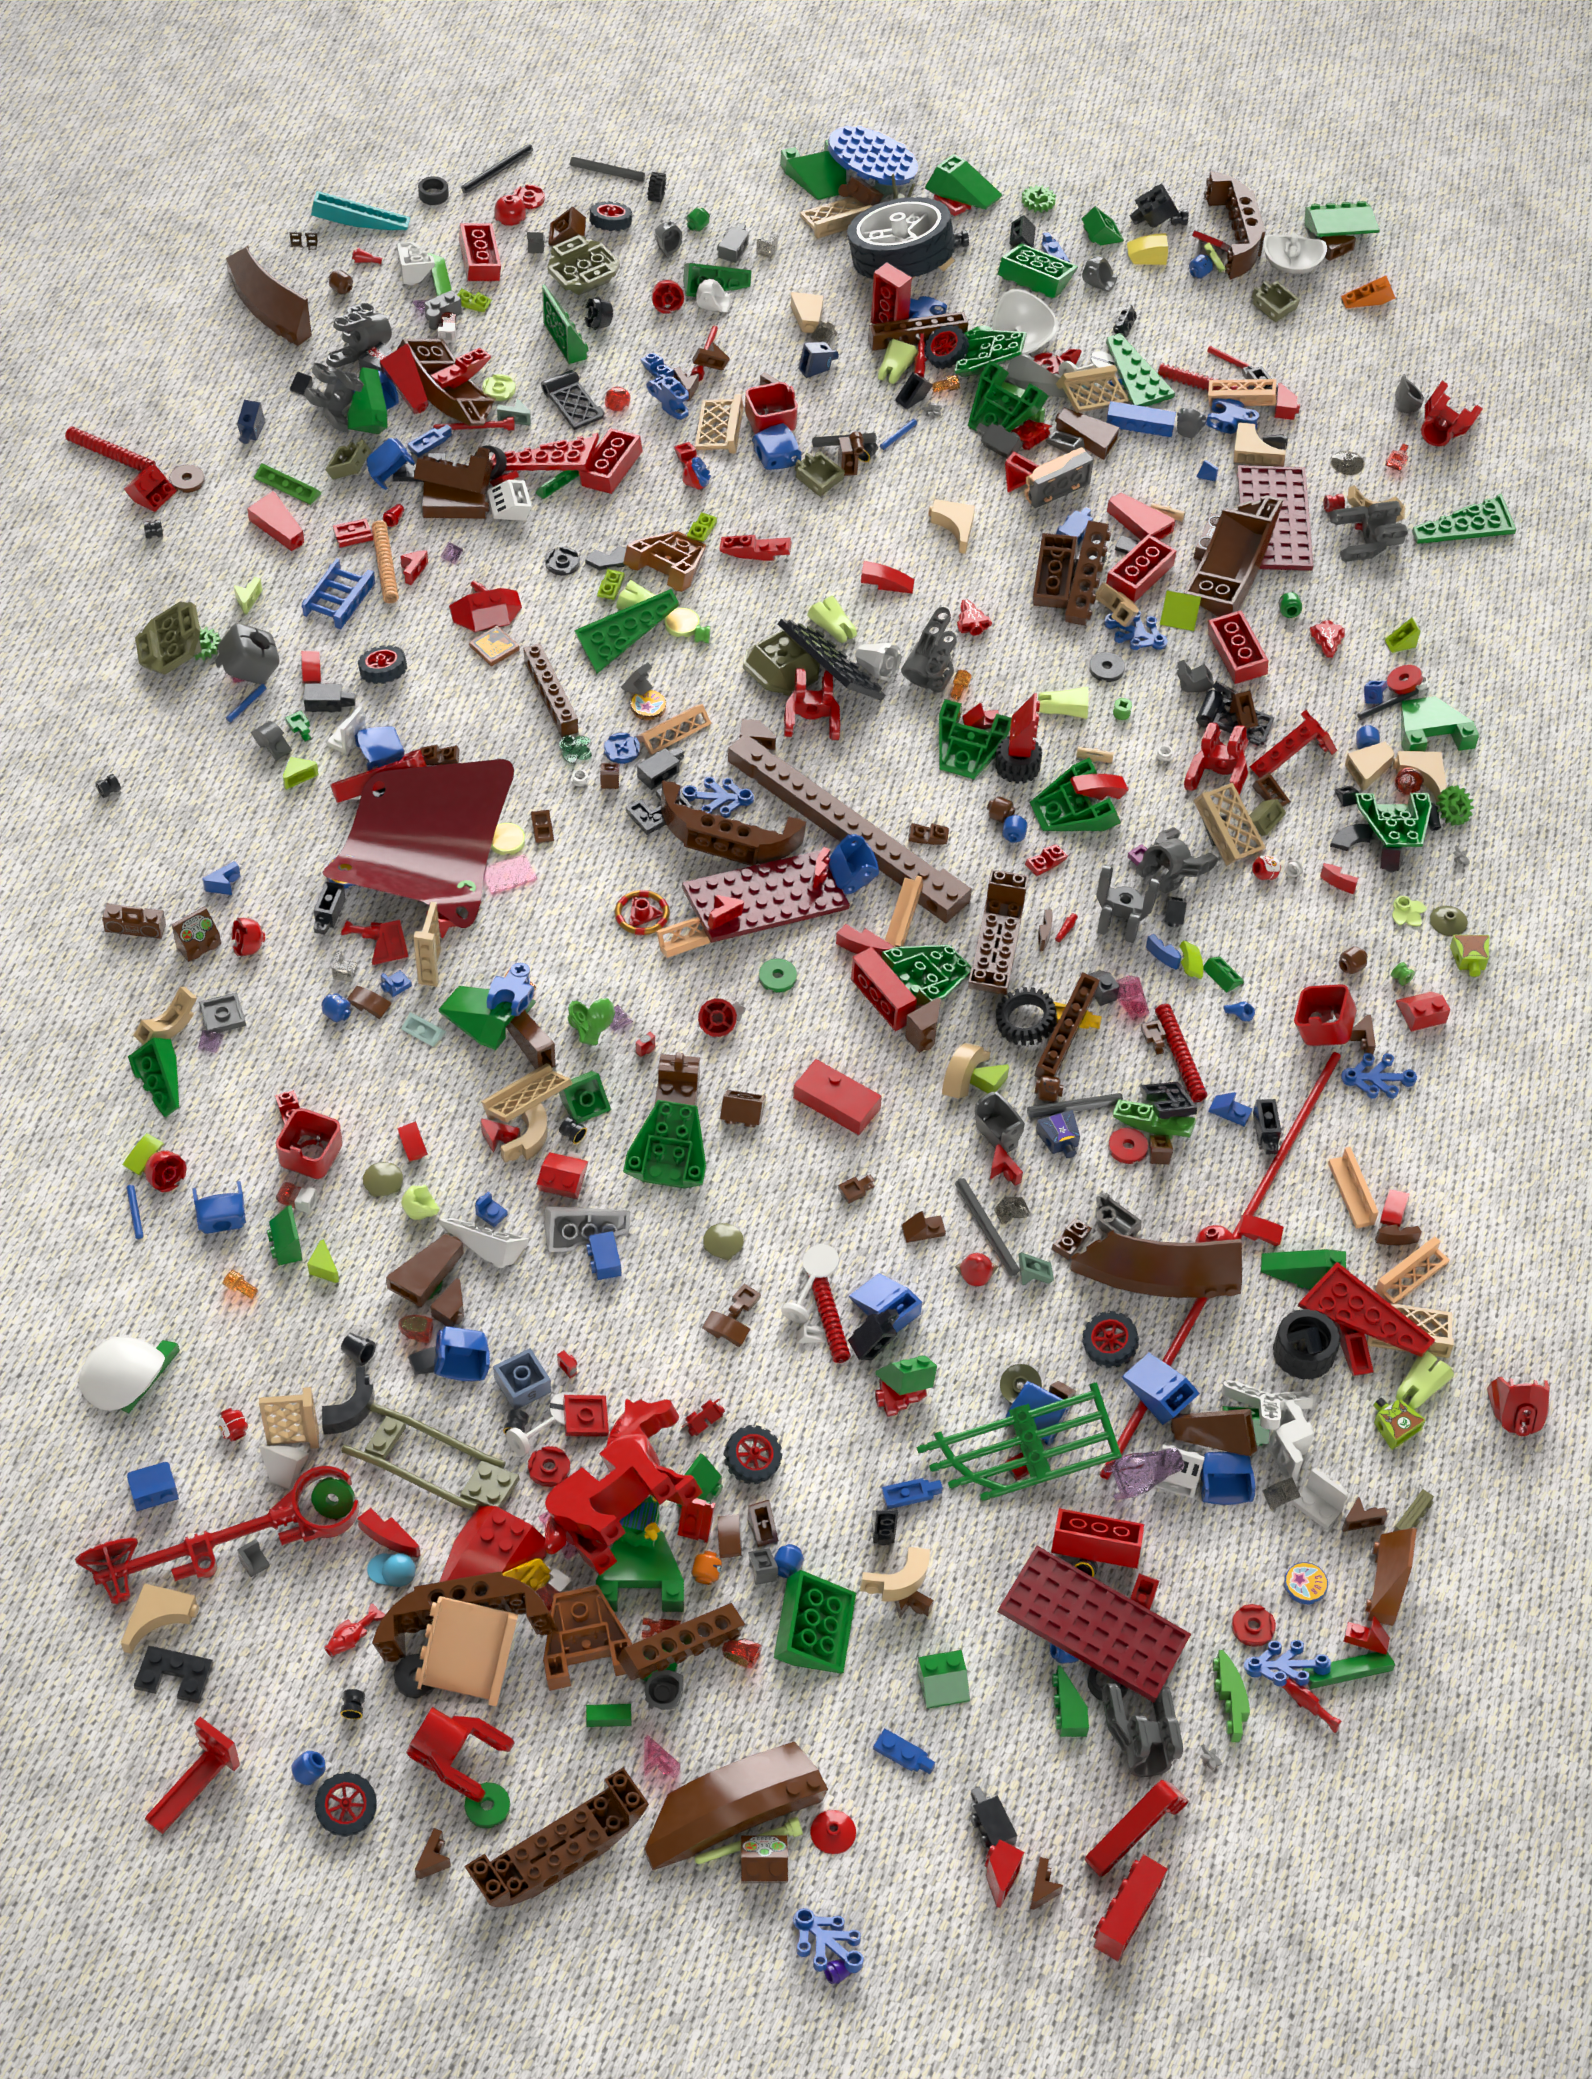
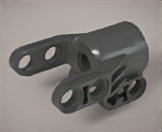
[326,303,392,368]
[304,363,364,432]
[1329,501,1408,562]
[901,607,957,693]
[1135,827,1218,893]
[1096,864,1160,943]
[1102,1683,1183,1777]

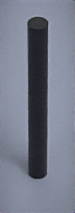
[1357,687,1419,720]

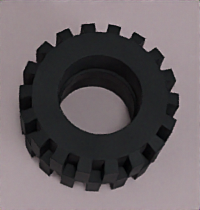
[995,736,1042,784]

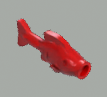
[914,334,927,377]
[341,921,382,941]
[324,1603,385,1657]
[1282,1677,1342,1733]

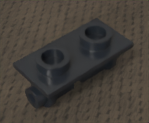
[1113,304,1137,338]

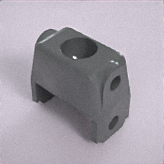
[974,1091,1025,1153]

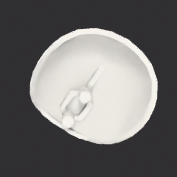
[1263,233,1327,274]
[992,289,1058,354]
[79,1336,165,1411]

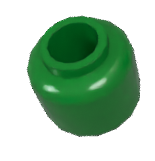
[686,207,710,232]
[1278,592,1303,618]

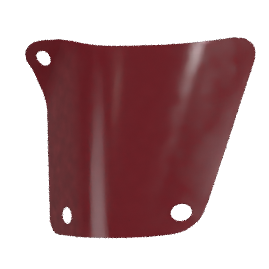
[322,759,514,928]

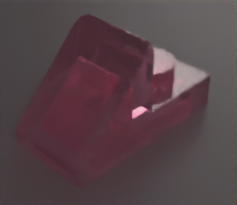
[644,1735,680,1779]

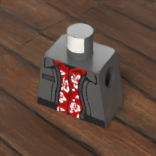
[358,341,393,373]

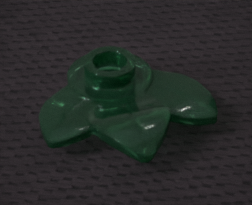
[559,735,592,764]

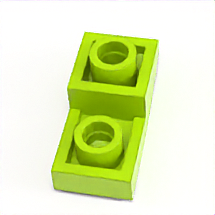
[457,288,492,312]
[687,512,717,542]
[597,569,625,600]
[1179,940,1203,979]
[122,1133,164,1176]

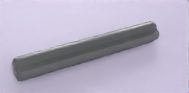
[812,433,877,447]

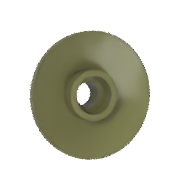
[1430,906,1468,936]
[1000,1364,1042,1403]

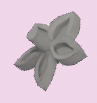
[922,402,942,417]
[1453,845,1470,865]
[733,1001,746,1021]
[1200,1744,1222,1770]

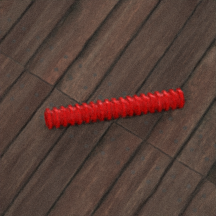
[1158,363,1253,392]
[65,426,156,472]
[1155,1003,1208,1102]
[807,1273,851,1363]

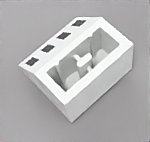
[486,480,532,521]
[1152,1445,1205,1498]

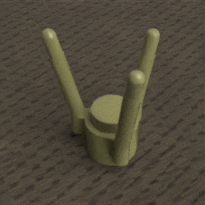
[891,173,915,200]

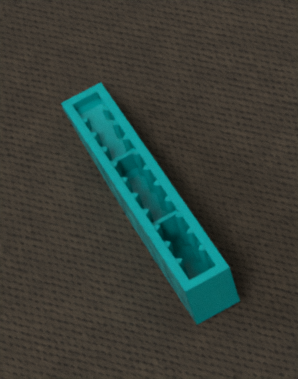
[311,191,411,230]

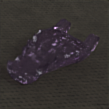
[1103,1447,1184,1501]

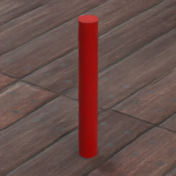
[1207,346,1250,369]

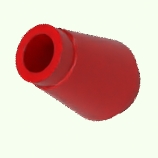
[382,504,405,527]

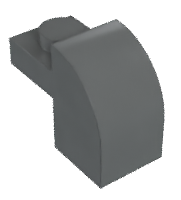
[1177,660,1214,693]
[251,721,292,761]

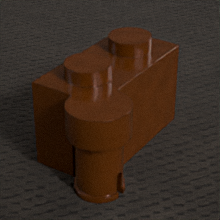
[839,177,884,206]
[838,431,864,476]

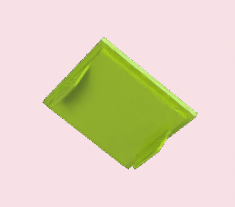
[1160,590,1201,631]

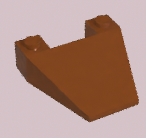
[623,531,707,592]
[1364,1528,1417,1626]
[543,1585,632,1691]

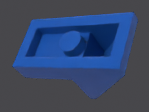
[202,861,241,895]
[1208,1092,1253,1127]

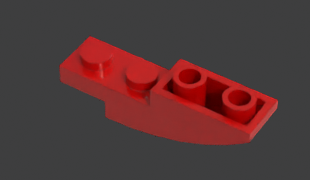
[431,347,491,389]
[720,535,792,561]

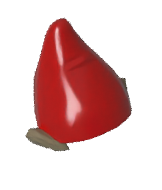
[955,1252,999,1287]

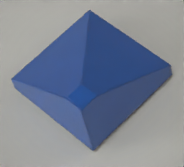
[1196,460,1219,481]

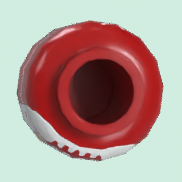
[1252,856,1281,880]
[217,1408,249,1441]

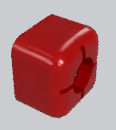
[745,382,798,434]
[1294,984,1357,1046]
[275,1108,343,1179]

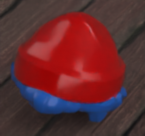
[682,457,711,490]

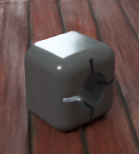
[215,623,280,685]

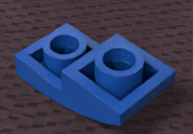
[640,352,674,378]
[1146,934,1181,970]

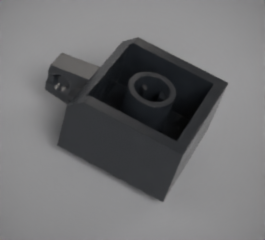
[1129,183,1179,227]

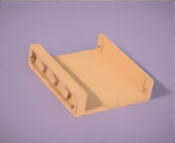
[415,1596,518,1707]

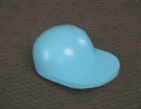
[367,1553,416,1587]

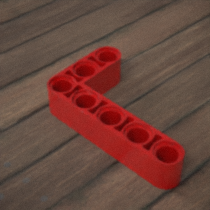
[330,749,426,803]
[1084,1780,1189,1877]

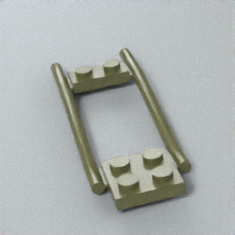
[342,1403,520,1512]

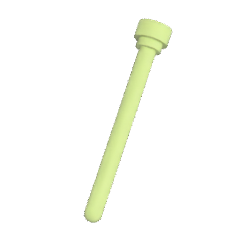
[695,1817,803,1864]

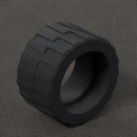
[1273,1309,1340,1380]

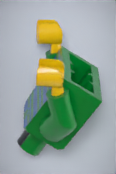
[619,1495,660,1548]

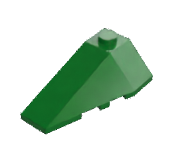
[683,263,752,297]
[347,367,388,434]
[128,1037,179,1117]
[1261,1249,1346,1290]

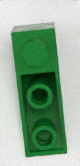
[1052,1665,1089,1737]

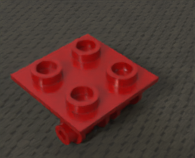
[1010,420,1052,450]

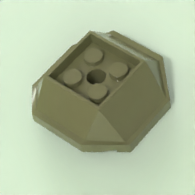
[548,235,620,295]
[135,602,202,675]
[743,630,820,696]

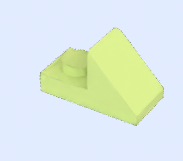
[234,577,262,614]

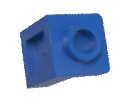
[1364,681,1387,704]
[380,970,412,997]
[475,1191,508,1227]

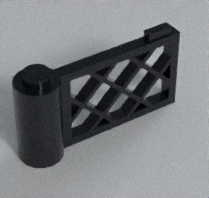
[541,370,605,430]
[1196,690,1275,746]

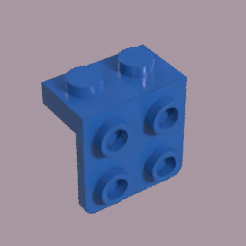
[127,1462,179,1512]

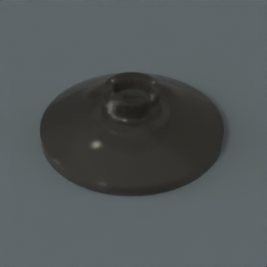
[1331,451,1365,475]

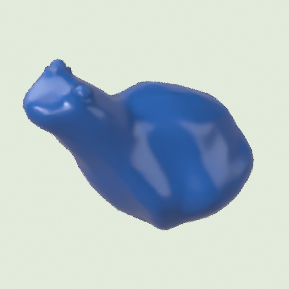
[1223,1001,1255,1022]

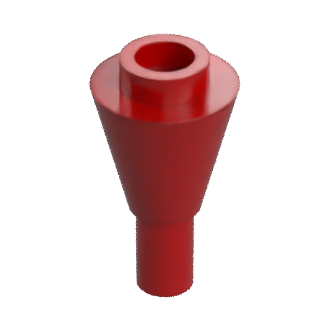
[352,247,383,264]

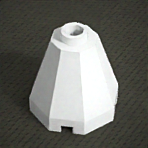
[855,643,901,681]

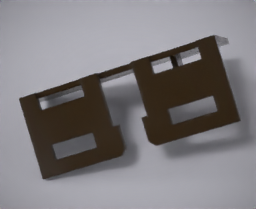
[289,232,318,250]

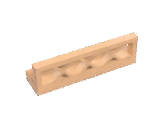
[1208,379,1277,407]
[636,704,712,755]
[885,876,923,947]
[656,917,711,958]
[1328,1147,1379,1228]
[1375,1236,1450,1304]

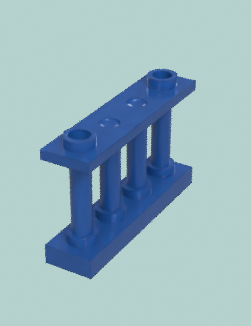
[301,558,375,629]

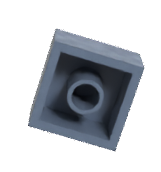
[493,1348,551,1409]

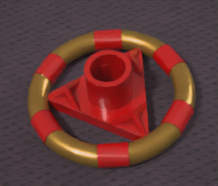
[614,890,670,935]

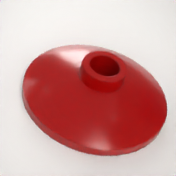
[810,1810,856,1854]

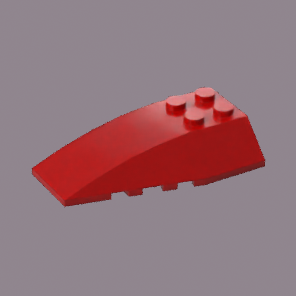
[439,1506,548,1582]

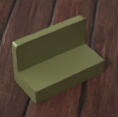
[1243,799,1286,836]

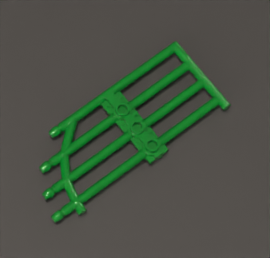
[916,1382,1122,1501]

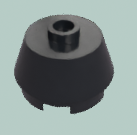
[585,296,613,330]

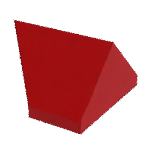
[1005,452,1039,492]

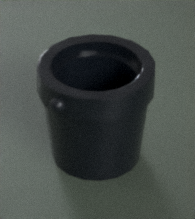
[341,1333,376,1366]

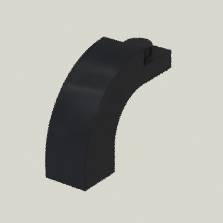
[322,1366,375,1435]

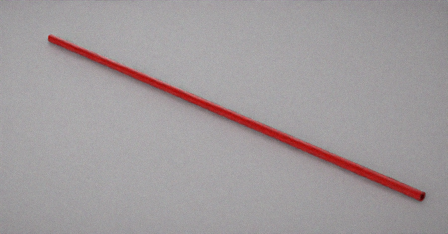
[1099,1052,1341,1480]

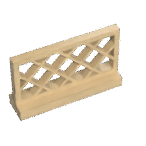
[800,197,872,239]
[1056,365,1129,413]
[695,394,744,453]
[1193,783,1266,866]
[414,902,441,987]
[481,1063,573,1123]
[1367,1303,1454,1358]
[259,1387,319,1449]

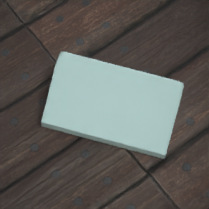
[401,1012,446,1047]

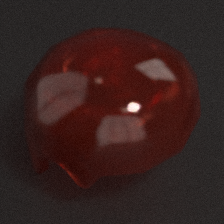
[605,386,631,411]
[1395,767,1424,795]

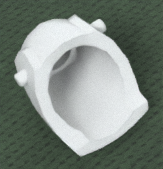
[696,279,731,312]

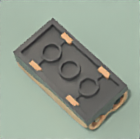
[1024,447,1094,509]

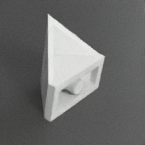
[259,1446,309,1490]

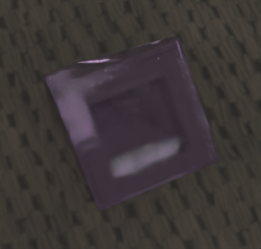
[440,542,463,565]
[610,1005,633,1031]
[198,1030,224,1053]

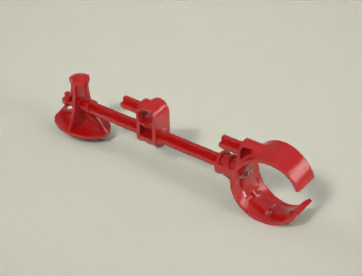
[75,1466,360,1604]

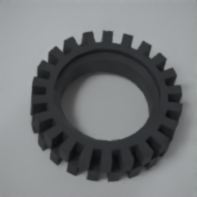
[995,987,1057,1046]

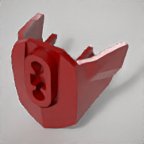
[1487,1377,1550,1436]

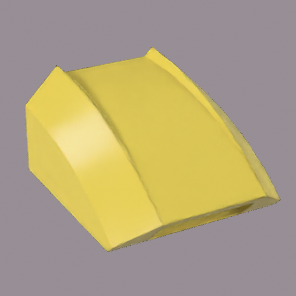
[1127,233,1168,265]

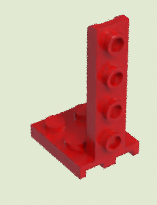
[1249,709,1338,778]
[145,1716,240,1835]

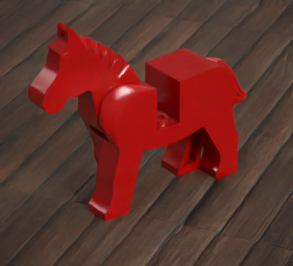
[544,1399,702,1575]

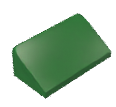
[1203,957,1244,993]
[586,1704,632,1727]

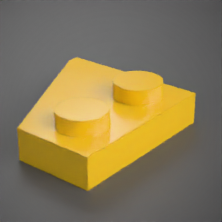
[502,1559,551,1594]

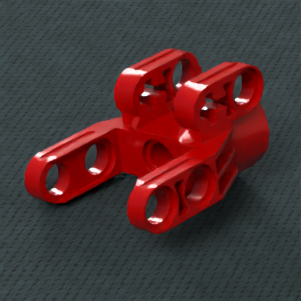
[1421,380,1483,447]
[784,668,840,741]
[1184,723,1248,795]
[406,1707,515,1802]

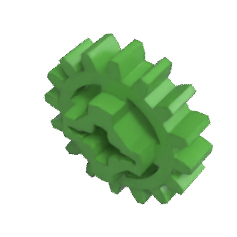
[1021,185,1056,213]
[194,626,221,661]
[1436,785,1474,826]

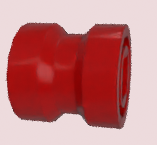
[1323,494,1345,512]

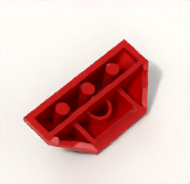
[449,588,522,632]

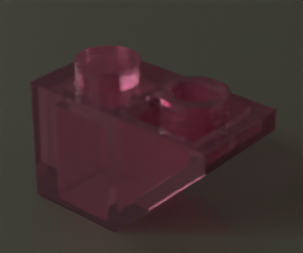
[1116,975,1150,1020]

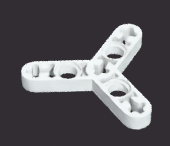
[1222,1380,1314,1430]

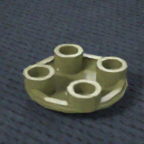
[363,1162,403,1197]
[703,1223,744,1260]

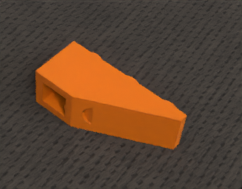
[1341,275,1396,308]

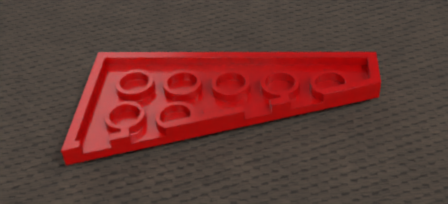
[491,433,599,471]
[1298,1262,1435,1357]

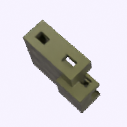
[1251,280,1300,322]
[325,439,371,479]
[795,451,845,497]

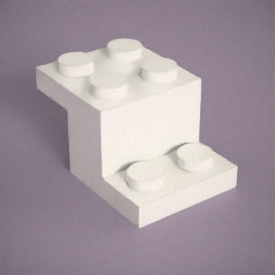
[1268,1400,1314,1483]

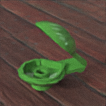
[567,998,615,1046]

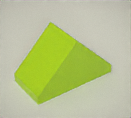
[1384,617,1421,653]
[282,757,319,790]
[970,1064,1009,1094]
[307,1239,339,1283]

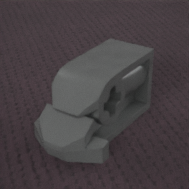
[1096,1193,1141,1237]

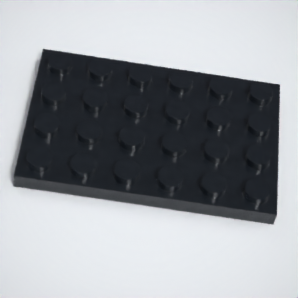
[777,619,886,701]

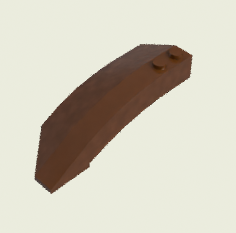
[226,245,312,346]
[397,339,496,426]
[1184,495,1283,617]
[1070,1230,1242,1298]
[644,1741,828,1871]

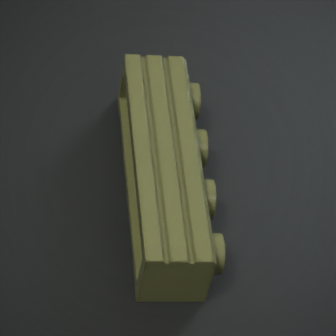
[1393,1489,1434,1532]

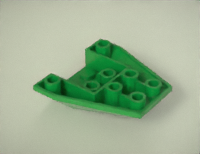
[925,154,1002,210]
[954,329,1027,377]
[1355,793,1432,847]
[881,944,971,1005]
[438,986,536,1050]
[623,1100,707,1189]

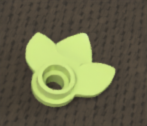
[1392,896,1427,927]

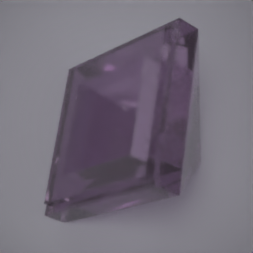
[413,300,428,314]

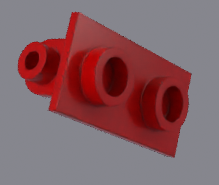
[681,1399,725,1437]

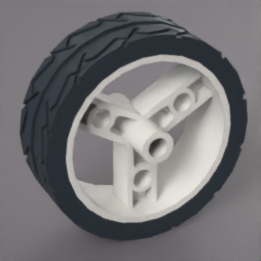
[847,197,956,279]

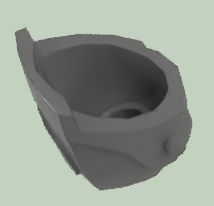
[654,221,683,259]
[1082,256,1118,292]
[1395,374,1424,414]
[1177,408,1207,438]
[645,1670,684,1710]

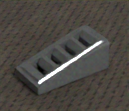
[1046,430,1085,454]

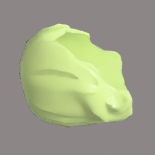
[401,1184,440,1220]

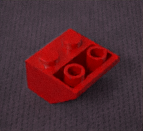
[124,464,177,512]

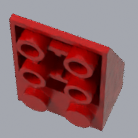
[1008,693,1040,757]

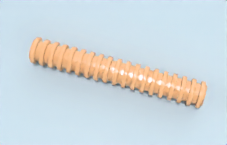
[371,520,399,603]

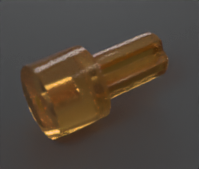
[932,374,960,392]
[951,670,972,700]
[223,1269,258,1299]

